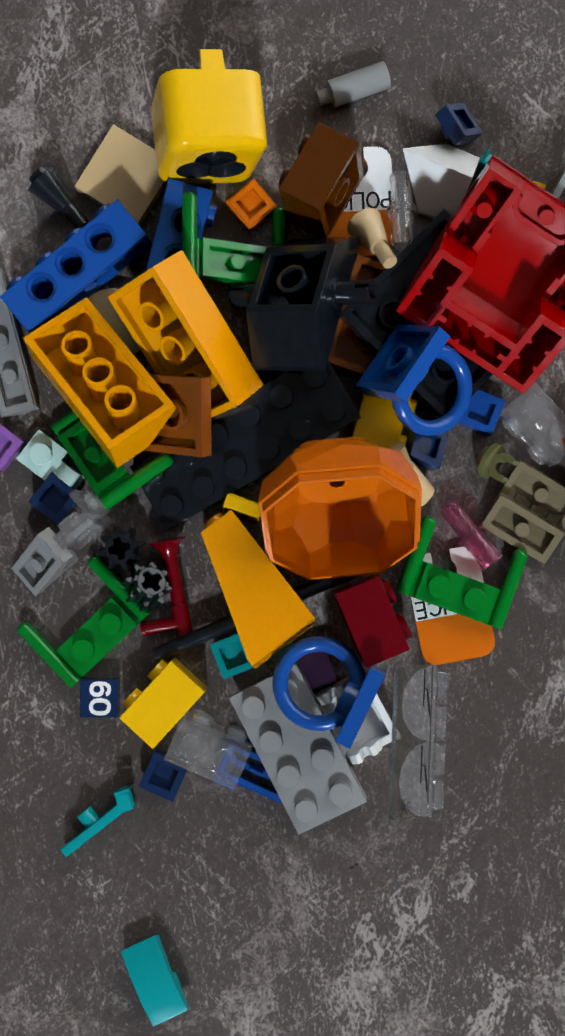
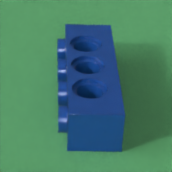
[146,178,217,271]
[0,199,153,333]

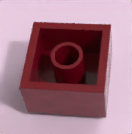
[332,575,412,668]

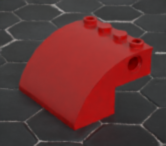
[396,155,565,394]

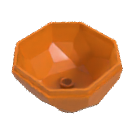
[258,437,422,580]

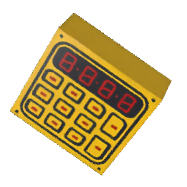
[223,493,261,525]

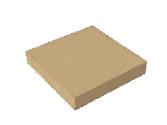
[74,124,167,226]

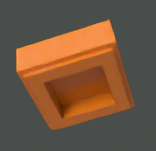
[226,178,277,233]

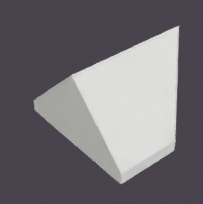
[403,144,480,220]

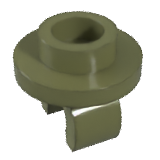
[476,443,519,483]

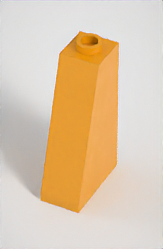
[201,510,315,669]

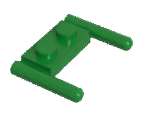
[182,192,287,284]
[50,410,174,510]
[396,516,528,630]
[17,555,152,689]

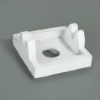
[314,671,400,765]

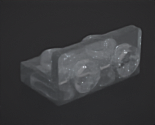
[500,382,565,467]
[53,489,113,550]
[164,709,253,790]

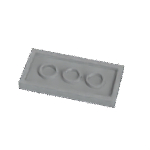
[229,662,367,835]

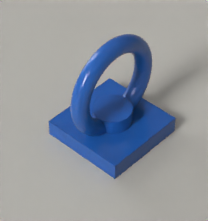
[356,324,472,436]
[272,636,386,749]

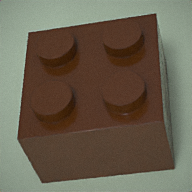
[279,122,364,238]

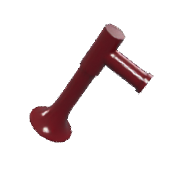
[140,536,192,638]

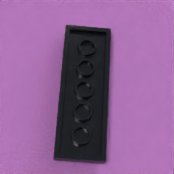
[130,360,362,531]

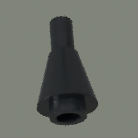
[28,165,89,228]

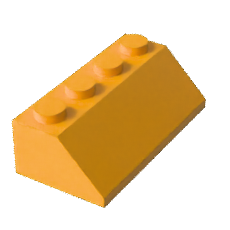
[107,250,264,418]
[23,297,176,468]

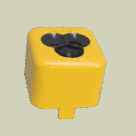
[151,49,267,184]

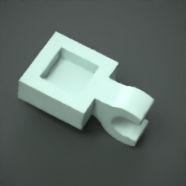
[16,429,84,489]

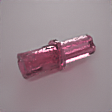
[441,501,503,571]

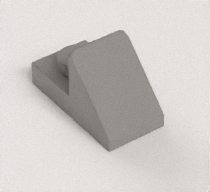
[11,527,79,596]

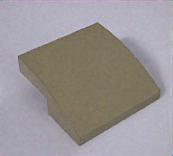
[480,459,565,564]

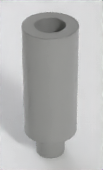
[315,61,391,108]

